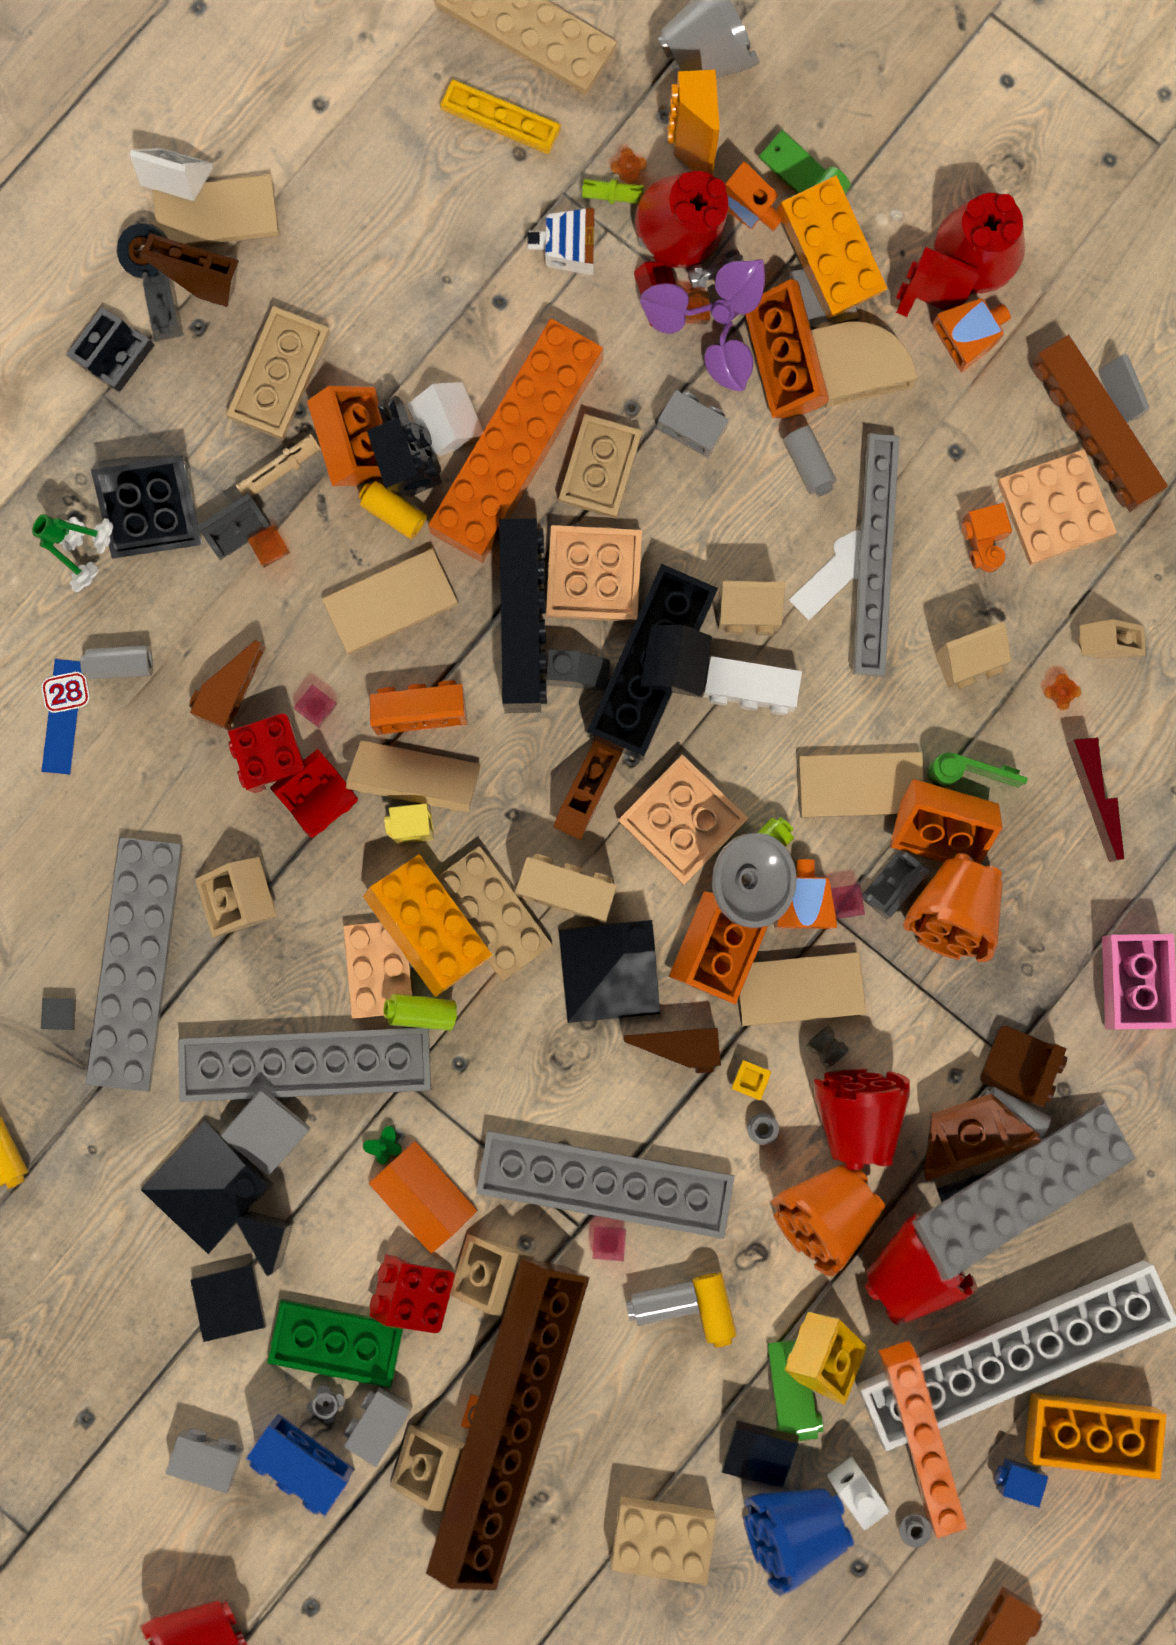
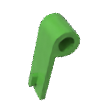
[758,130,851,194]
[927,752,1028,788]
[767,1341,823,1441]

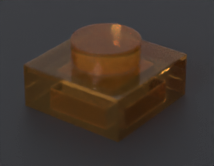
[684,290,711,324]
[247,525,290,568]

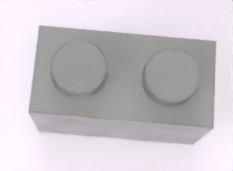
[657,390,729,459]
[343,1386,413,1467]
[165,1428,244,1493]

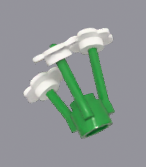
[32,514,113,592]

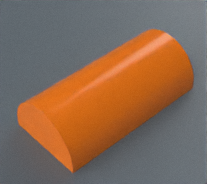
[745,279,829,418]

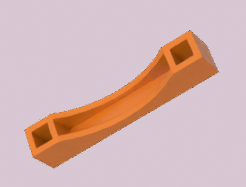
[878,1341,967,1538]

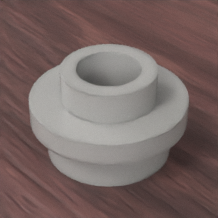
[747,1113,779,1145]
[899,1514,932,1548]

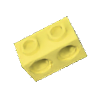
[384,803,434,845]

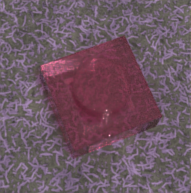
[293,684,338,728]
[831,884,865,919]
[592,1226,626,1261]

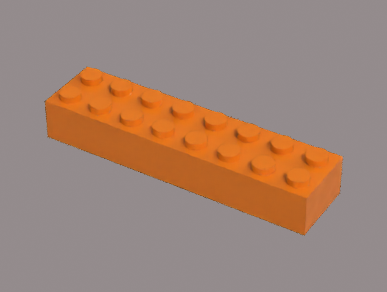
[428,318,603,563]

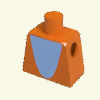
[725,161,782,231]
[932,299,1011,373]
[775,859,837,929]

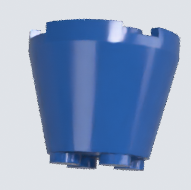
[743,1488,854,1596]

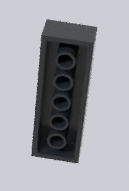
[499,518,547,713]
[587,564,718,761]

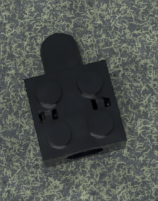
[367,396,442,497]

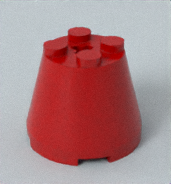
[635,171,729,268]
[933,193,1025,294]
[814,1069,910,1170]
[865,1212,977,1326]
[140,1600,247,1645]

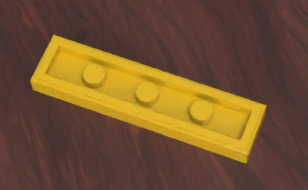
[440,79,561,155]

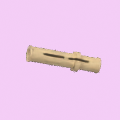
[236,434,321,498]

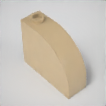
[811,322,918,408]

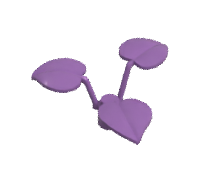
[640,259,765,391]

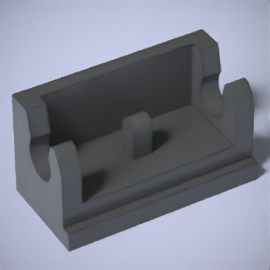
[142,270,184,341]
[197,493,271,561]
[860,850,930,919]

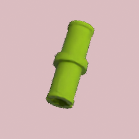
[582,179,644,204]

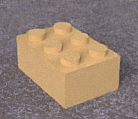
[515,854,617,924]
[611,1496,716,1585]

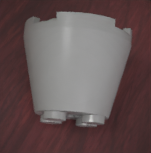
[658,0,759,79]

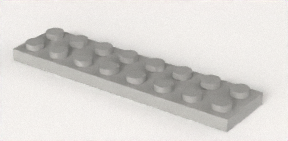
[86,837,183,1092]
[178,1028,431,1102]
[912,1103,1136,1280]
[476,1131,735,1239]

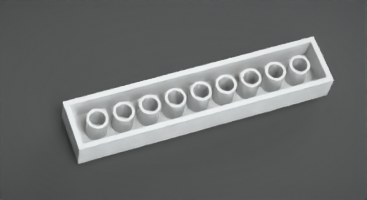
[856,1260,1176,1452]

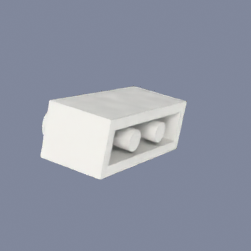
[703,656,802,715]

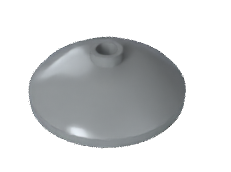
[712,833,796,928]

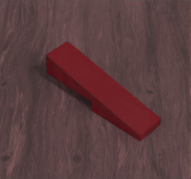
[1067,737,1125,862]

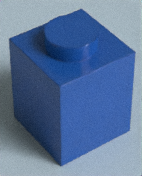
[995,1458,1049,1508]

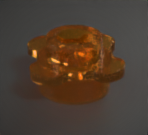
[611,148,647,184]
[1044,674,1081,710]

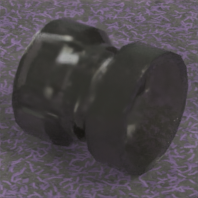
[805,1026,849,1069]

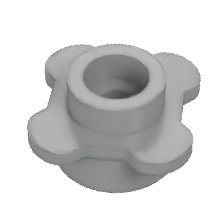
[307,1385,345,1423]

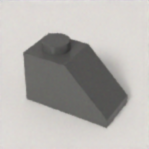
[546,649,610,691]

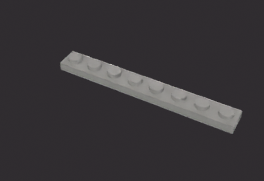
[852,433,899,677]

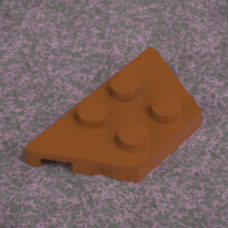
[924,1094,1041,1181]

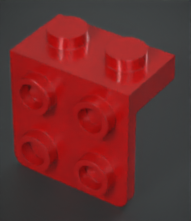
[895,247,980,317]
[228,713,305,793]
[270,749,358,838]
[369,1254,455,1334]

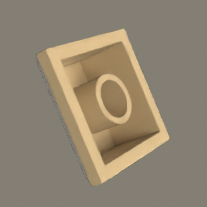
[718,581,785,635]
[935,621,1011,690]
[195,857,277,938]
[450,1234,535,1316]
[390,1425,465,1512]

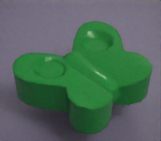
[363,1126,402,1165]

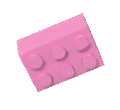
[1102,934,1176,1029]

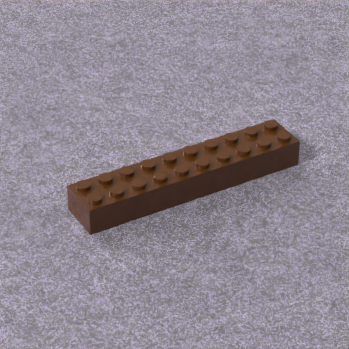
[426,1258,590,1590]

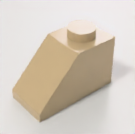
[1078,619,1146,658]

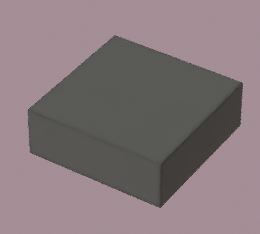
[41,998,76,1030]

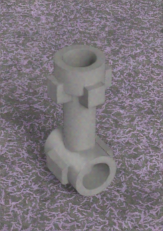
[688,250,744,289]

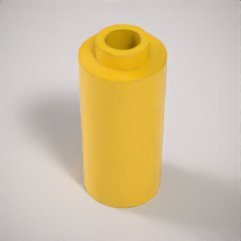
[358,481,427,540]
[0,1116,29,1189]
[692,1272,737,1348]

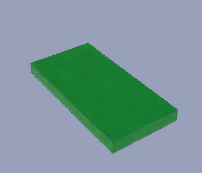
[267,1299,404,1388]

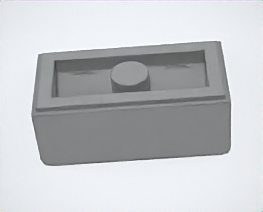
[1099,354,1150,423]

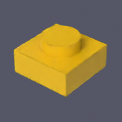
[731,1060,772,1101]

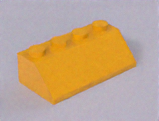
[667,69,720,175]

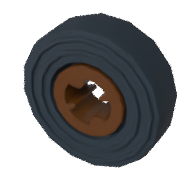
[117,223,168,279]

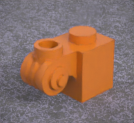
[961,502,1012,572]

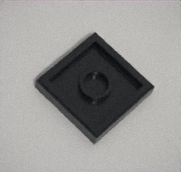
[190,1264,267,1342]
[721,1420,799,1488]

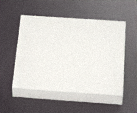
[130,148,213,201]
[407,382,483,458]

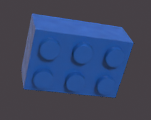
[245,1414,354,1516]

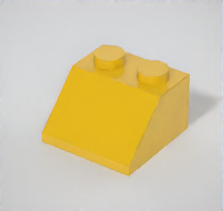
[785,1312,867,1405]

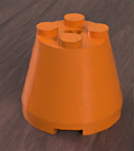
[903,853,1003,963]
[770,1165,885,1276]

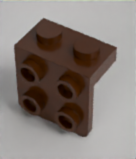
[979,1026,1068,1107]

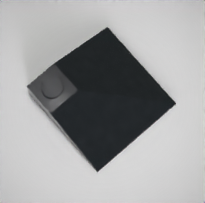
[91,454,203,559]
[559,920,660,1023]
[141,1120,274,1254]

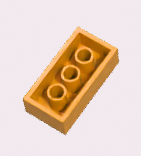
[777,175,888,319]
[363,854,492,997]
[1024,1392,1167,1480]

